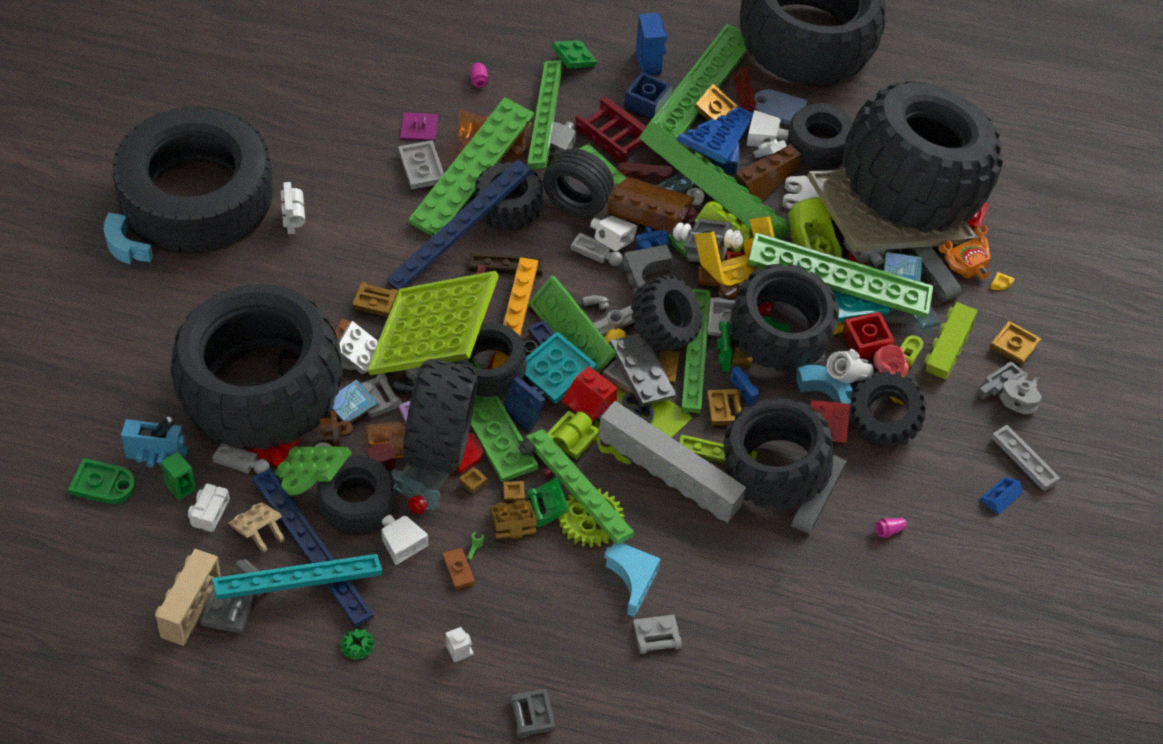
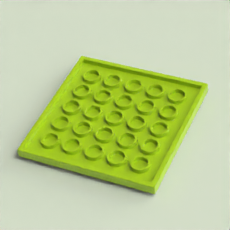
[367,271,499,375]

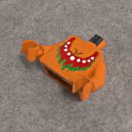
[939,224,991,280]

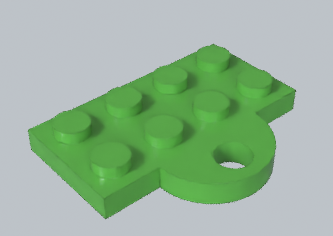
[274,447,352,496]

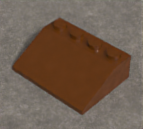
[607,177,694,234]

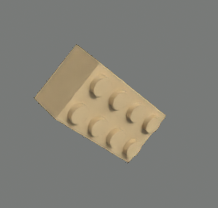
[155,549,221,646]

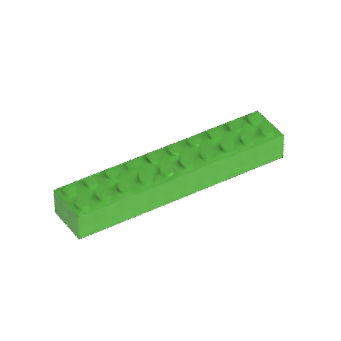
[639,121,790,240]

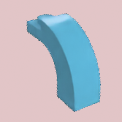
[104,212,153,264]
[796,365,853,410]

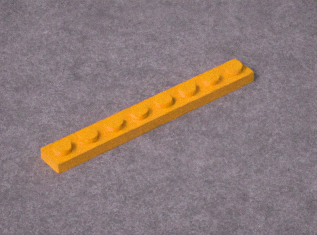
[492,257,538,369]

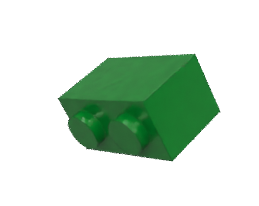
[161,452,196,500]

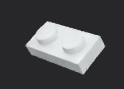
[753,139,787,158]

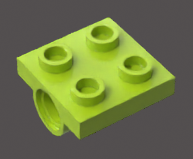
[547,411,599,460]

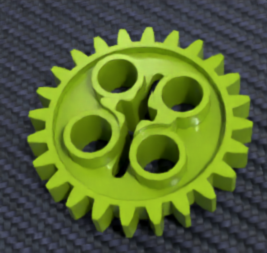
[559,489,624,548]

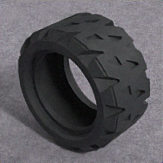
[730,263,839,371]
[403,359,478,473]
[723,398,833,509]

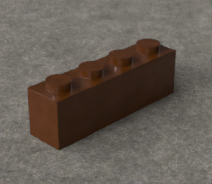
[735,144,801,201]

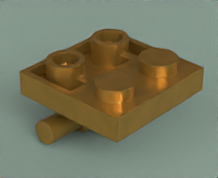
[490,500,537,540]

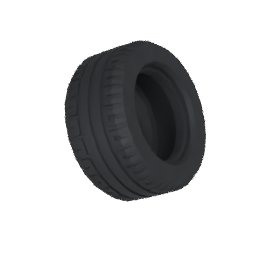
[543,149,615,218]
[452,323,527,397]

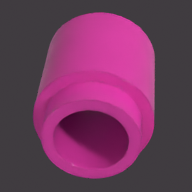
[470,63,489,88]

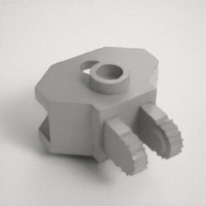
[999,372,1042,415]

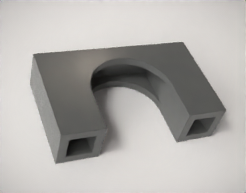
[622,244,672,315]

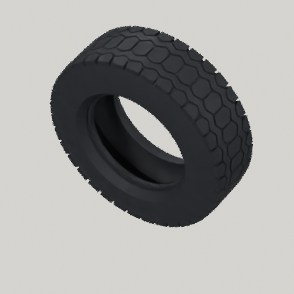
[113,106,273,252]

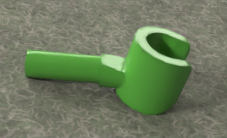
[466,532,484,561]

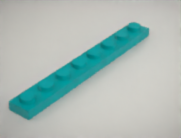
[212,554,382,600]

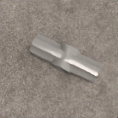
[593,305,635,337]

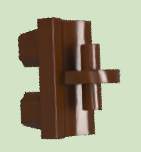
[320,411,353,447]

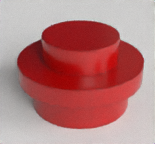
[408,495,428,515]

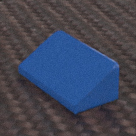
[980,477,1023,514]

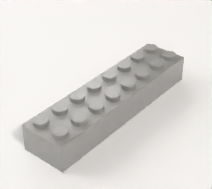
[598,401,747,523]

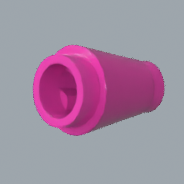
[875,518,907,538]

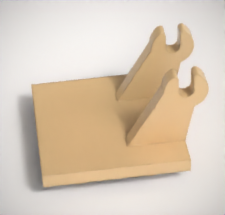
[229,502,285,553]

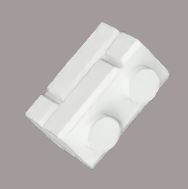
[188,483,230,532]

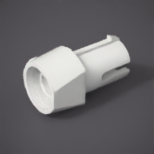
[826,349,874,384]

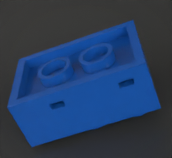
[635,13,668,75]

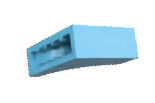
[604,543,660,617]

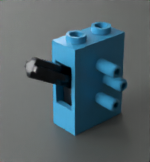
[121,415,188,467]

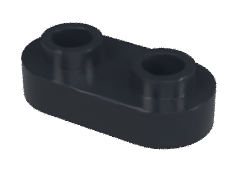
[622,393,654,424]

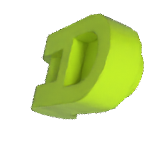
[901,335,924,368]

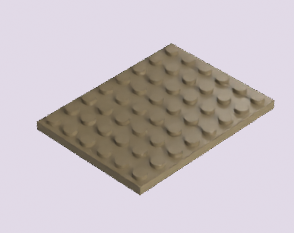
[807,170,977,252]

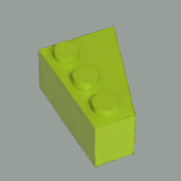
[695,200,753,252]

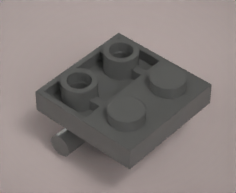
[201,588,254,634]

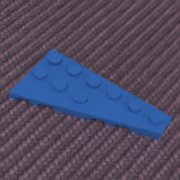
[676,107,753,164]

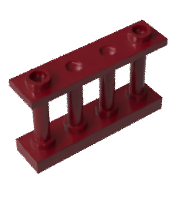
[575,96,650,166]

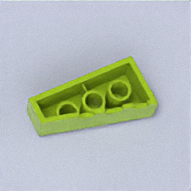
[924,302,978,380]

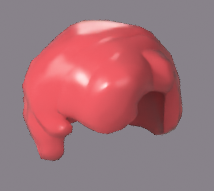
[873,345,909,376]

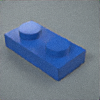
[730,366,759,407]

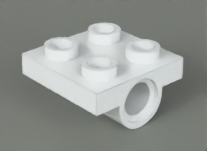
[281,182,305,234]
[339,321,378,375]

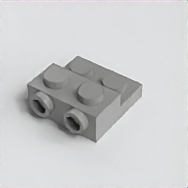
[707,297,736,337]

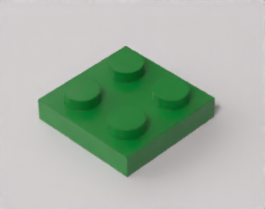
[551,40,597,68]

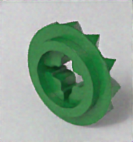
[340,628,374,660]

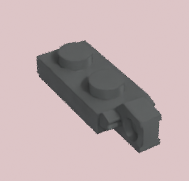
[977,361,1024,400]

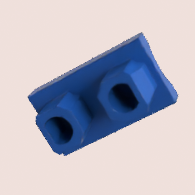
[635,227,669,250]

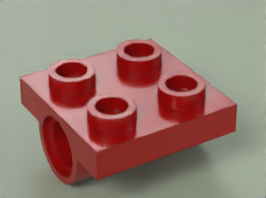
[810,400,850,443]

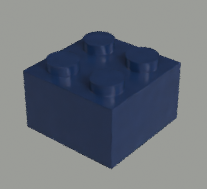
[624,72,672,119]

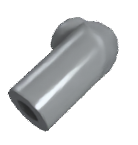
[581,295,609,309]

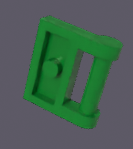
[717,321,732,372]
[526,478,569,527]

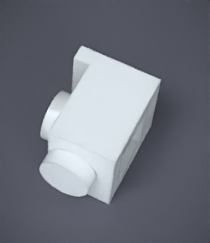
[446,627,474,662]

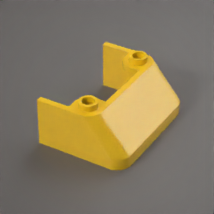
[694,216,775,286]

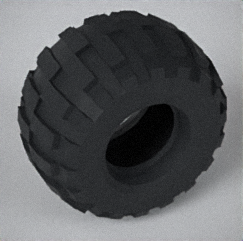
[843,81,1003,232]

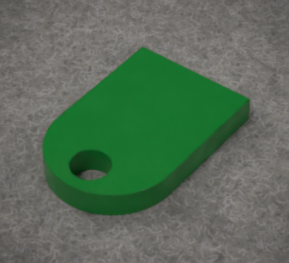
[68,458,135,504]

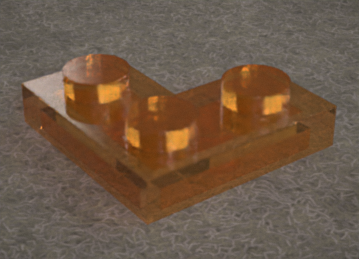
[367,420,406,458]

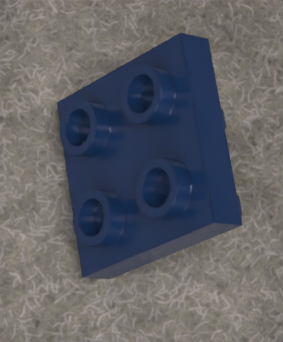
[503,377,546,431]

